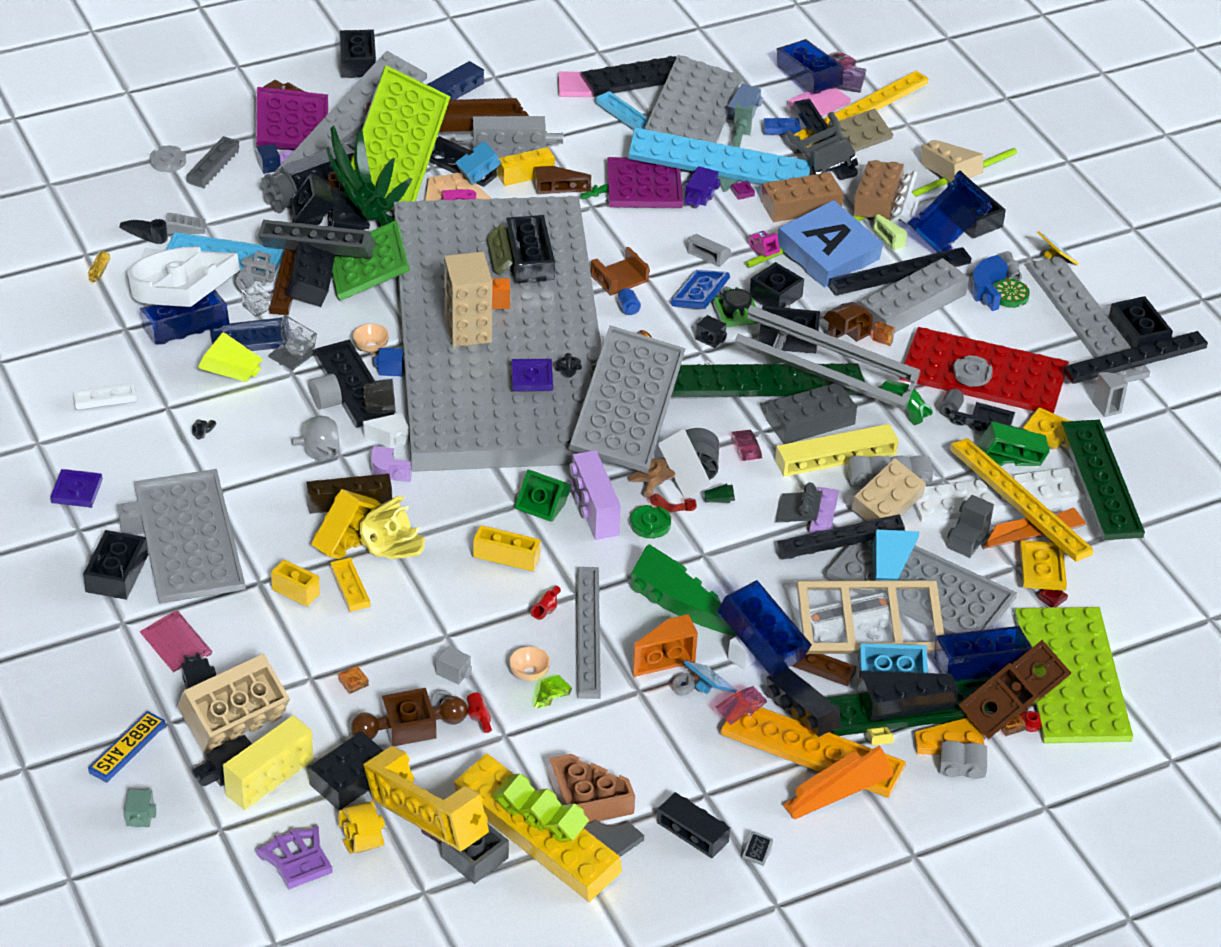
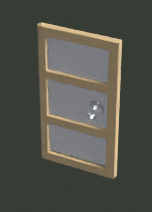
[796,580,946,654]

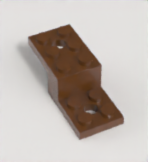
[958,640,1072,740]

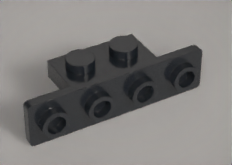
[950,402,1028,431]

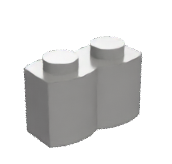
[940,741,987,779]

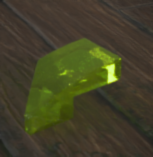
[534,675,572,708]

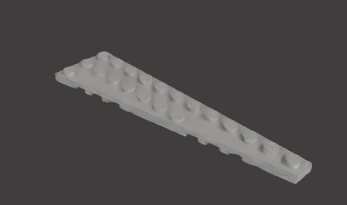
[272,51,427,175]

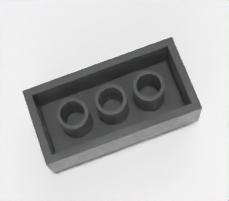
[766,383,857,444]

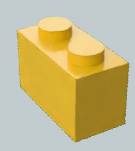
[271,559,320,607]

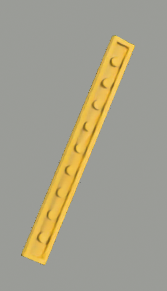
[794,71,929,147]
[951,438,1093,562]

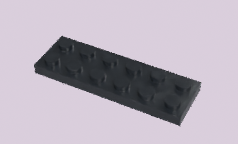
[581,56,677,97]
[313,339,394,428]

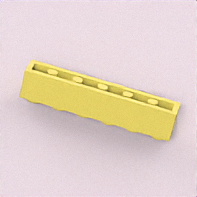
[775,424,899,477]

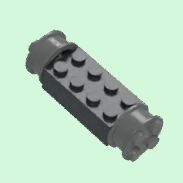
[261,143,355,213]

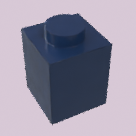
[256,144,281,174]

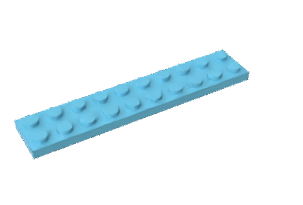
[628,128,811,184]

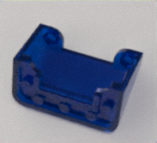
[907,170,992,253]

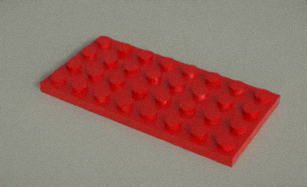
[899,327,1069,413]

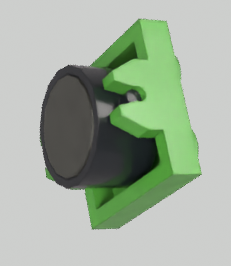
[713,287,758,327]

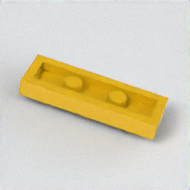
[330,557,370,612]

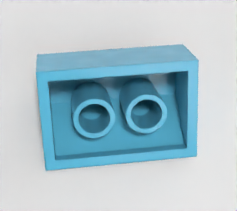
[858,643,928,676]

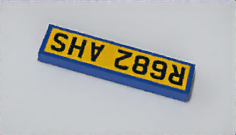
[88,711,166,783]

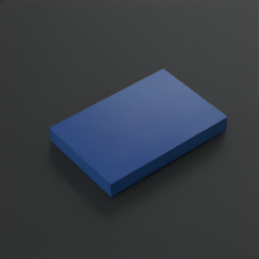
[671,269,730,309]

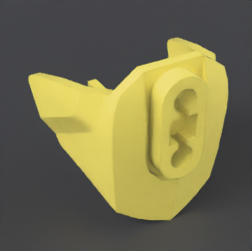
[360,496,425,559]

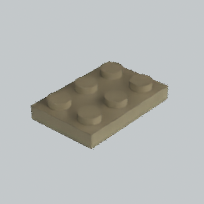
[839,108,894,152]

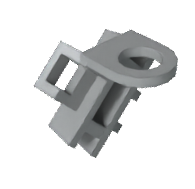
[235,251,276,293]

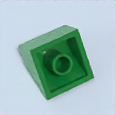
[514,469,572,522]

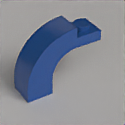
[971,255,1008,311]

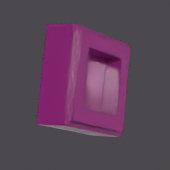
[731,181,755,200]

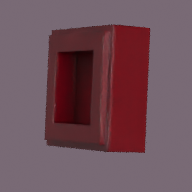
[1037,589,1068,608]

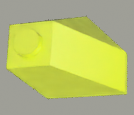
[198,332,262,382]

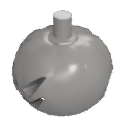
[293,416,339,461]

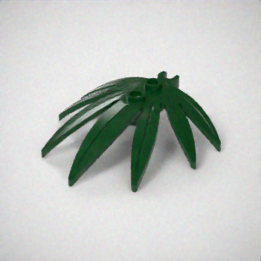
[326,125,412,226]

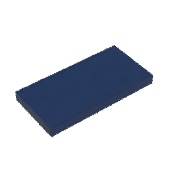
[209,317,292,351]

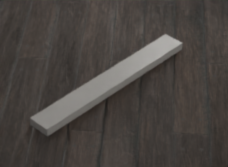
[577,567,601,699]

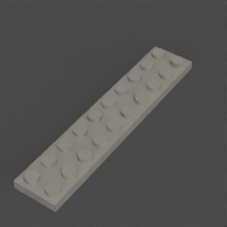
[1027,256,1150,383]

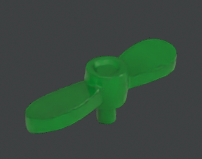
[581,184,608,199]

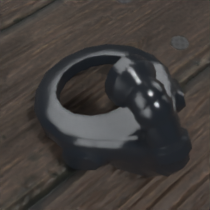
[556,353,582,378]

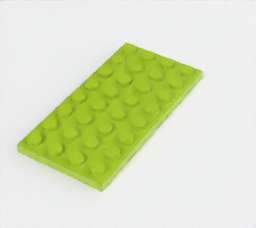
[350,65,451,211]
[1014,607,1133,743]

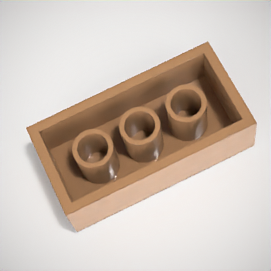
[854,160,904,219]
[761,172,844,222]

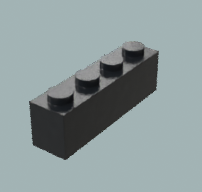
[766,667,841,737]

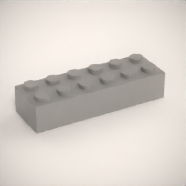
[860,258,969,338]

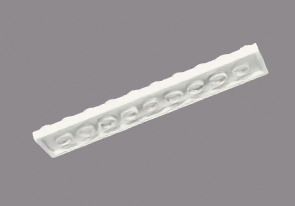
[914,467,1087,523]

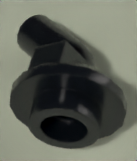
[192,419,216,440]

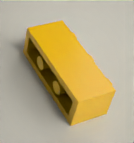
[497,147,555,186]
[473,525,541,572]

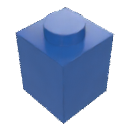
[375,348,404,376]

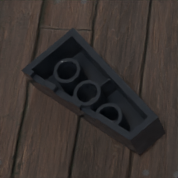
[857,671,959,722]

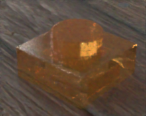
[873,321,895,346]
[338,666,369,694]
[1001,715,1026,737]

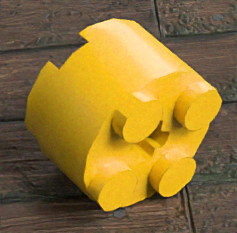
[338,801,385,854]

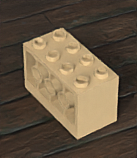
[444,252,492,347]
[177,653,290,753]

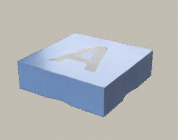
[777,200,883,288]

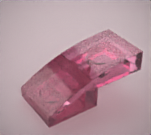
[731,429,762,461]
[715,686,767,725]

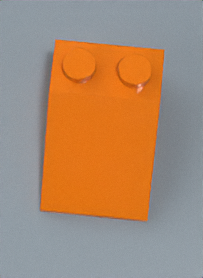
[632,614,698,677]

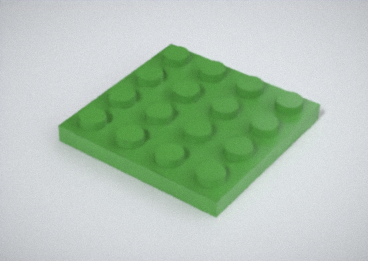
[332,220,410,300]

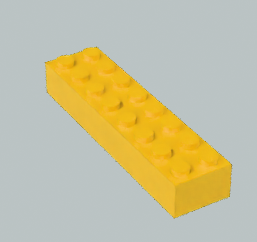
[454,753,622,902]

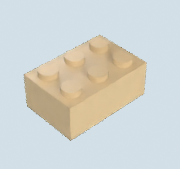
[852,458,926,521]

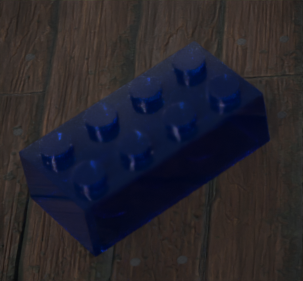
[777,39,843,94]
[140,289,230,344]
[717,580,812,677]
[934,626,1032,681]

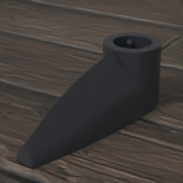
[119,219,168,244]

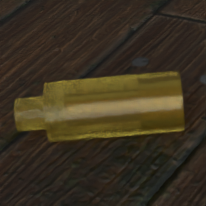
[88,251,111,282]

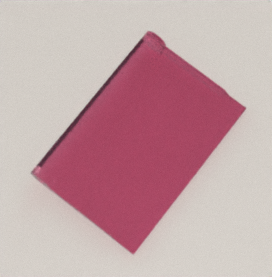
[140,610,212,673]

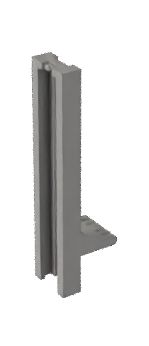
[735,305,920,410]

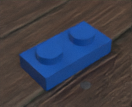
[763,118,801,135]

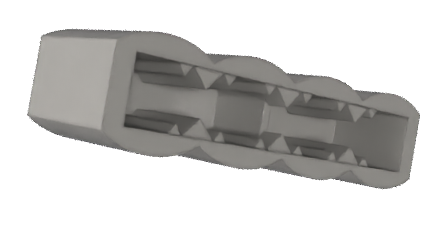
[848,455,933,487]

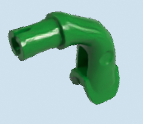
[878,380,933,425]

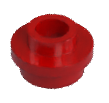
[1020,711,1042,732]

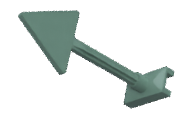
[718,102,754,192]

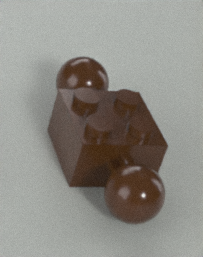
[350,688,468,746]

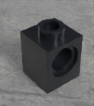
[695,315,727,348]

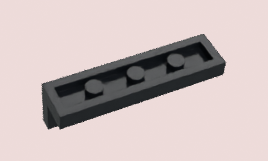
[429,136,497,187]

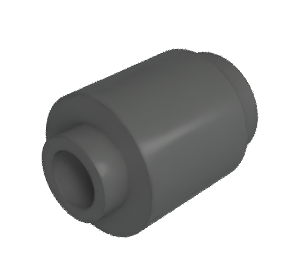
[939,389,964,417]

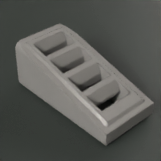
[166,213,206,235]

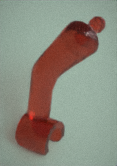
[650,494,697,513]

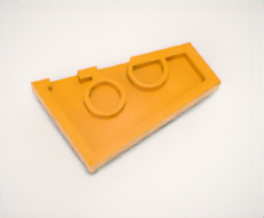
[914,717,984,754]

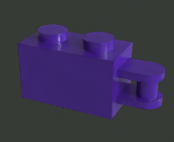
[685,166,721,208]

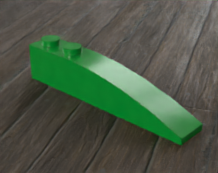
[631,544,748,636]

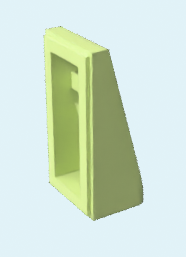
[873,214,907,250]

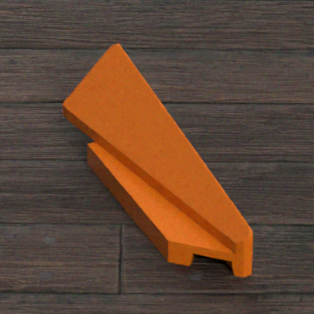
[982,508,1086,549]
[783,746,893,819]

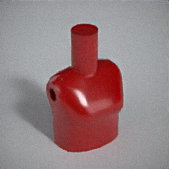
[531,586,561,620]
[466,692,492,733]

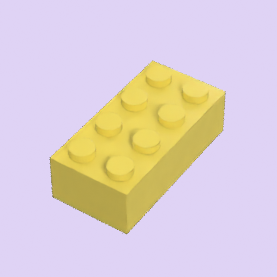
[223,716,313,810]

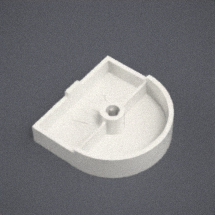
[127,247,240,307]

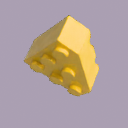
[311,489,381,559]

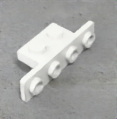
[890,171,919,225]

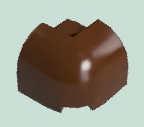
[823,302,873,342]

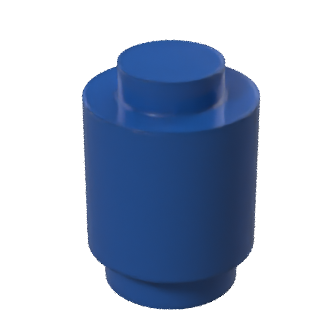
[617,288,641,315]

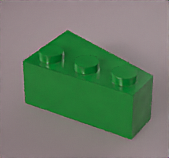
[977,421,1050,466]

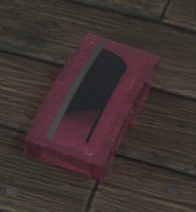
[819,52,856,71]

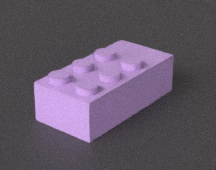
[569,450,621,540]

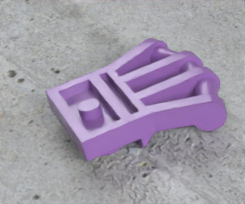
[256,826,333,890]

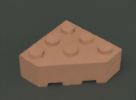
[548,754,635,824]

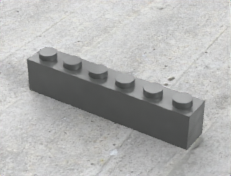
[258,220,375,259]

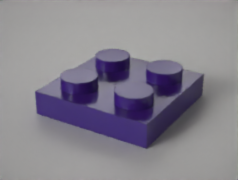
[512,359,553,392]
[50,469,103,508]

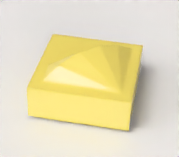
[865,727,894,745]

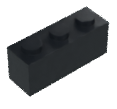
[657,792,730,859]

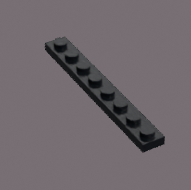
[829,247,972,295]
[1063,331,1208,384]

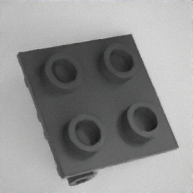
[776,482,823,523]

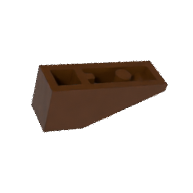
[534,166,591,194]

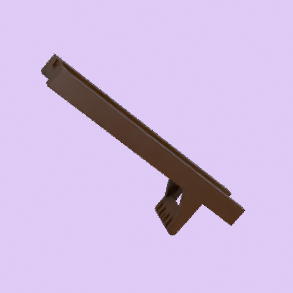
[365,98,529,132]

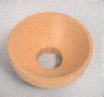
[353,324,389,353]
[510,646,550,681]

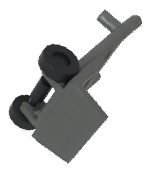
[785,112,858,175]

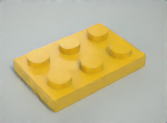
[1020,540,1067,591]

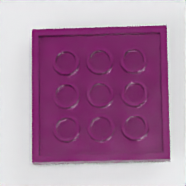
[256,87,328,149]
[607,157,683,208]

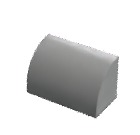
[688,234,732,267]
[1093,372,1128,418]

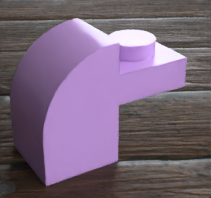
[371,446,412,482]

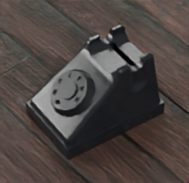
[327,187,370,230]

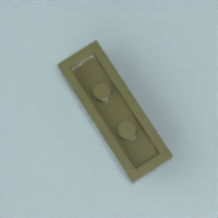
[487,224,514,275]

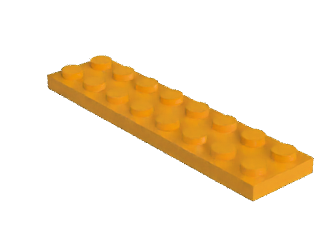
[721,699,906,798]

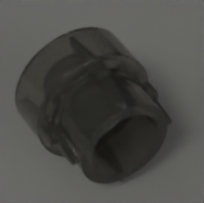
[364,379,396,414]

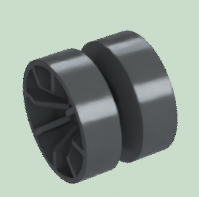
[686,428,719,480]

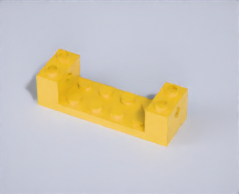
[363,746,489,852]

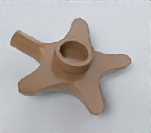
[628,457,676,498]

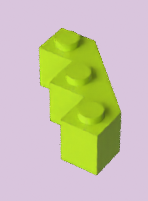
[492,773,589,842]

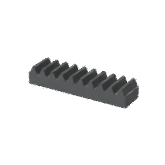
[186,136,239,189]

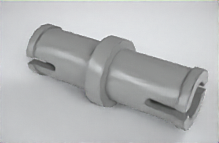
[1001,251,1022,281]

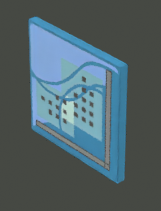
[684,660,737,694]

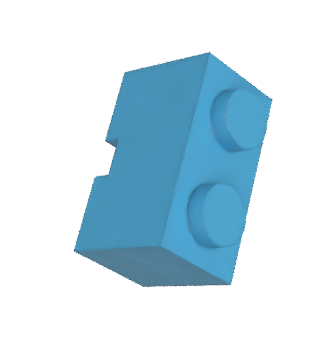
[455,141,501,185]

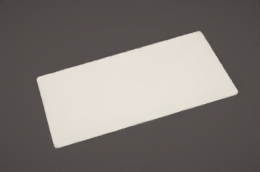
[658,429,711,499]

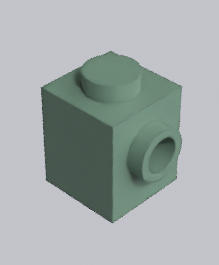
[124,789,157,827]

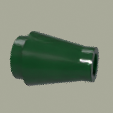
[704,483,735,503]

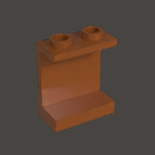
[590,247,650,296]

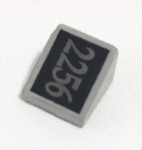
[742,832,773,866]

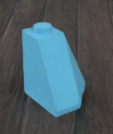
[872,530,919,581]

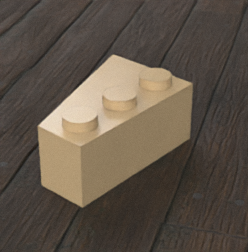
[921,140,983,184]

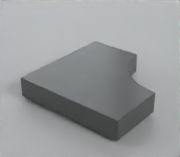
[584,820,644,857]

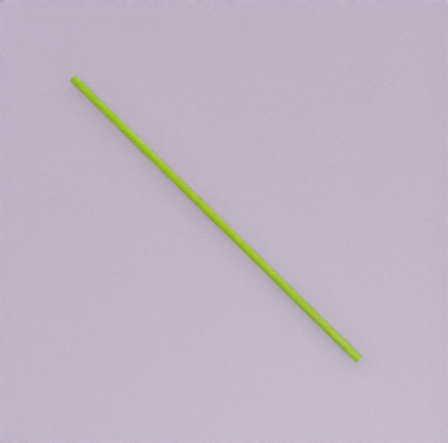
[745,148,1017,268]

